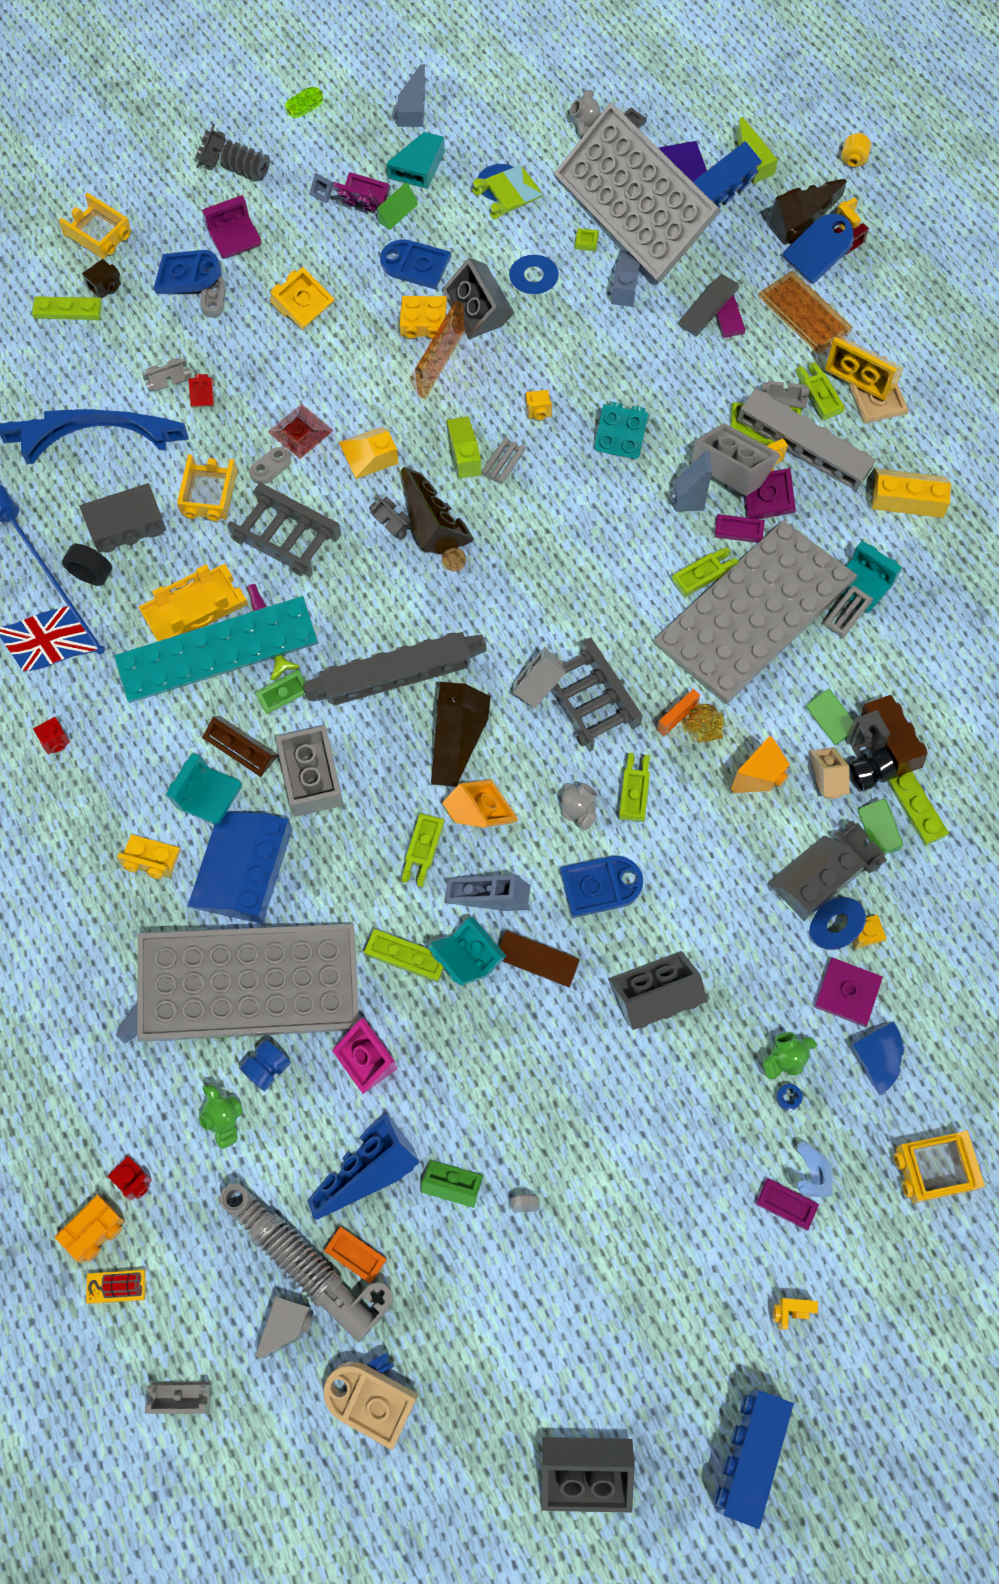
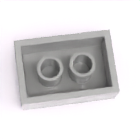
[275,725,344,817]

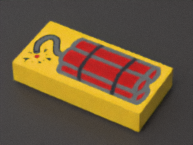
[86,1270,146,1304]

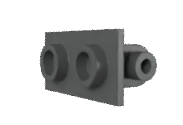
[195,123,226,170]
[369,494,413,540]
[835,820,887,873]

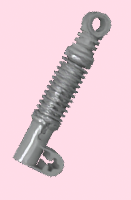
[220,1184,393,1343]

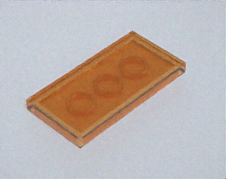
[758,270,853,354]
[415,301,465,400]

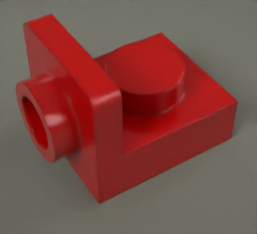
[188,374,215,408]
[33,717,70,755]
[107,1156,152,1201]

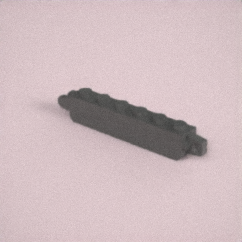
[303,632,487,706]

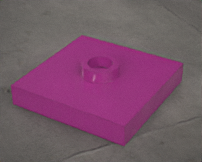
[745,468,796,519]
[814,957,883,1027]

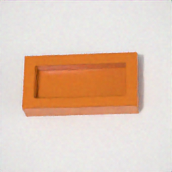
[657,689,701,736]
[324,1227,387,1284]

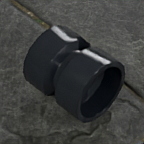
[849,747,897,792]

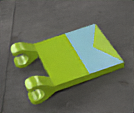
[472,165,543,219]

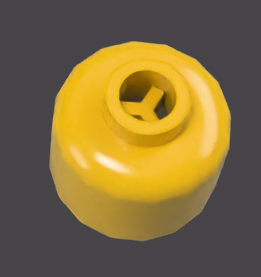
[841,133,872,167]

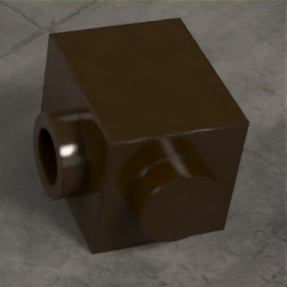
[82,259,121,299]

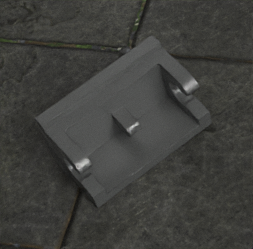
[845,710,890,758]

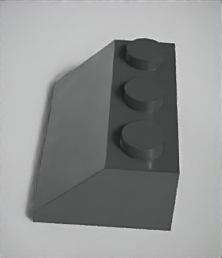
[441,258,515,339]
[79,483,166,552]
[768,835,866,921]
[608,951,708,1030]
[542,1437,635,1513]

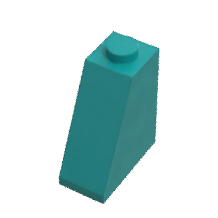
[386,132,445,189]

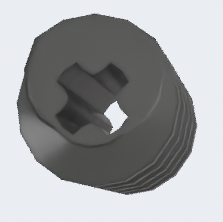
[221,140,270,181]

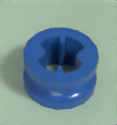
[776,1084,803,1111]
[367,1353,395,1374]

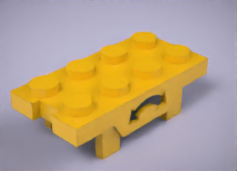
[138,563,248,641]

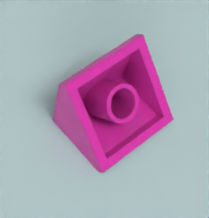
[332,1018,397,1094]

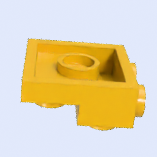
[270,267,335,330]
[400,296,447,339]

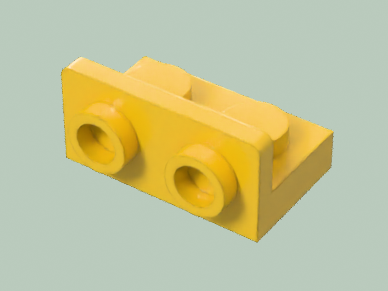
[117,834,181,880]

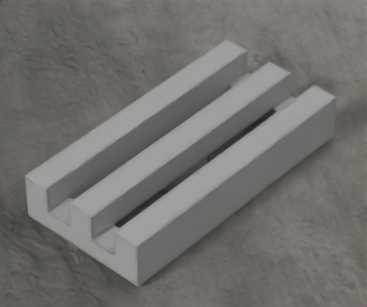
[482,437,525,485]
[823,586,873,638]

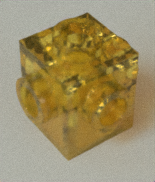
[686,704,724,743]

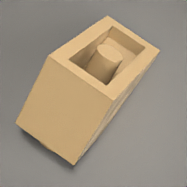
[809,747,850,799]

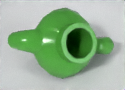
[763,1032,817,1079]
[199,1084,242,1149]

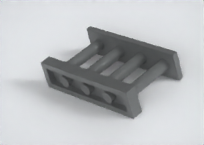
[228,482,341,577]
[551,637,643,752]

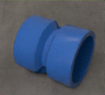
[238,1039,291,1092]

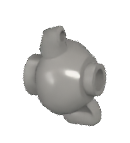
[570,90,601,137]
[562,783,598,830]

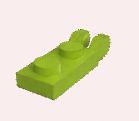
[796,362,845,420]
[671,547,740,598]
[619,753,650,823]
[401,813,445,887]

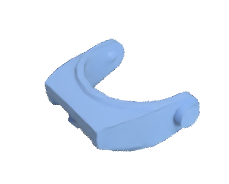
[797,1142,833,1198]

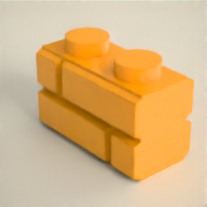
[55,1194,125,1264]

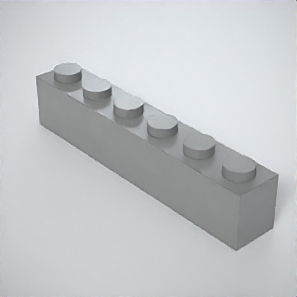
[737,388,876,491]

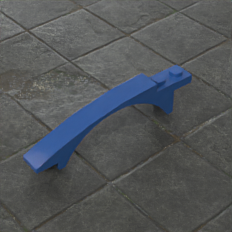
[0,409,189,464]

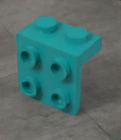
[594,401,650,459]
[841,540,902,613]
[166,753,242,825]
[428,917,506,986]

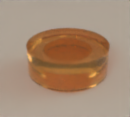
[442,548,466,572]

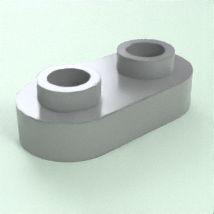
[200,276,226,317]
[249,447,291,484]

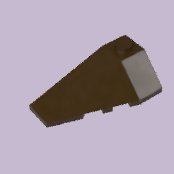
[769,179,847,245]
[401,467,474,554]
[431,682,491,787]

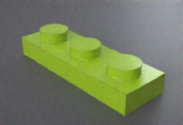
[32,296,103,320]
[887,772,949,846]
[364,929,444,983]

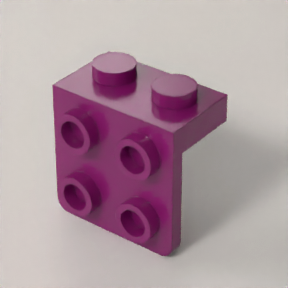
[333,172,391,212]
[202,195,262,258]

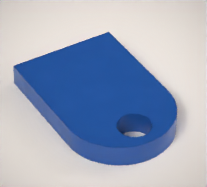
[782,214,854,284]
[380,239,451,290]
[153,250,222,294]
[560,856,643,918]

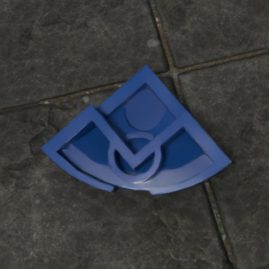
[851,1022,904,1096]

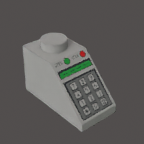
[255,1297,314,1359]

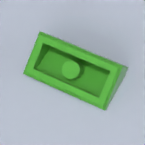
[377,183,418,230]
[253,669,306,715]
[806,689,853,745]
[858,799,903,854]
[421,1160,483,1208]

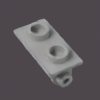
[142,358,192,392]
[762,380,809,408]

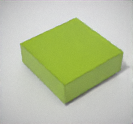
[575,228,599,251]

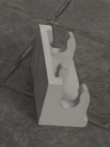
[513,647,566,708]
[144,1382,212,1414]

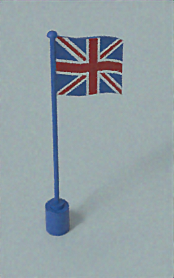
[0,485,105,671]

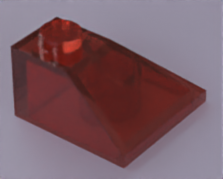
[268,404,333,459]

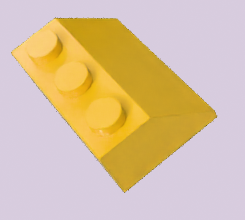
[825,337,903,401]
[872,468,951,518]

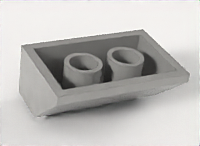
[691,423,780,496]

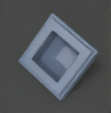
[309,173,334,203]

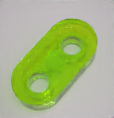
[285,87,324,118]

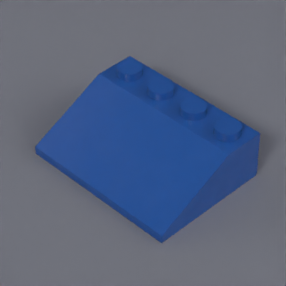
[187,812,292,925]

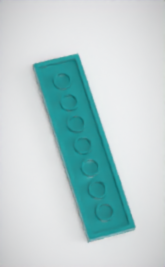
[114,596,319,703]

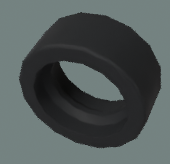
[62,543,112,586]

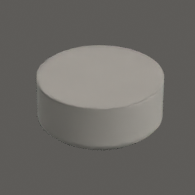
[511,1195,540,1212]

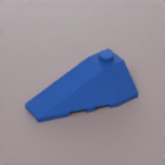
[307,1113,420,1220]

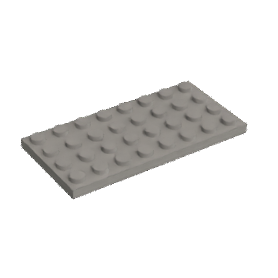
[554,102,722,282]
[653,520,858,704]
[137,924,359,1042]

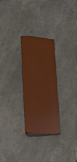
[202,716,279,777]
[499,931,580,988]

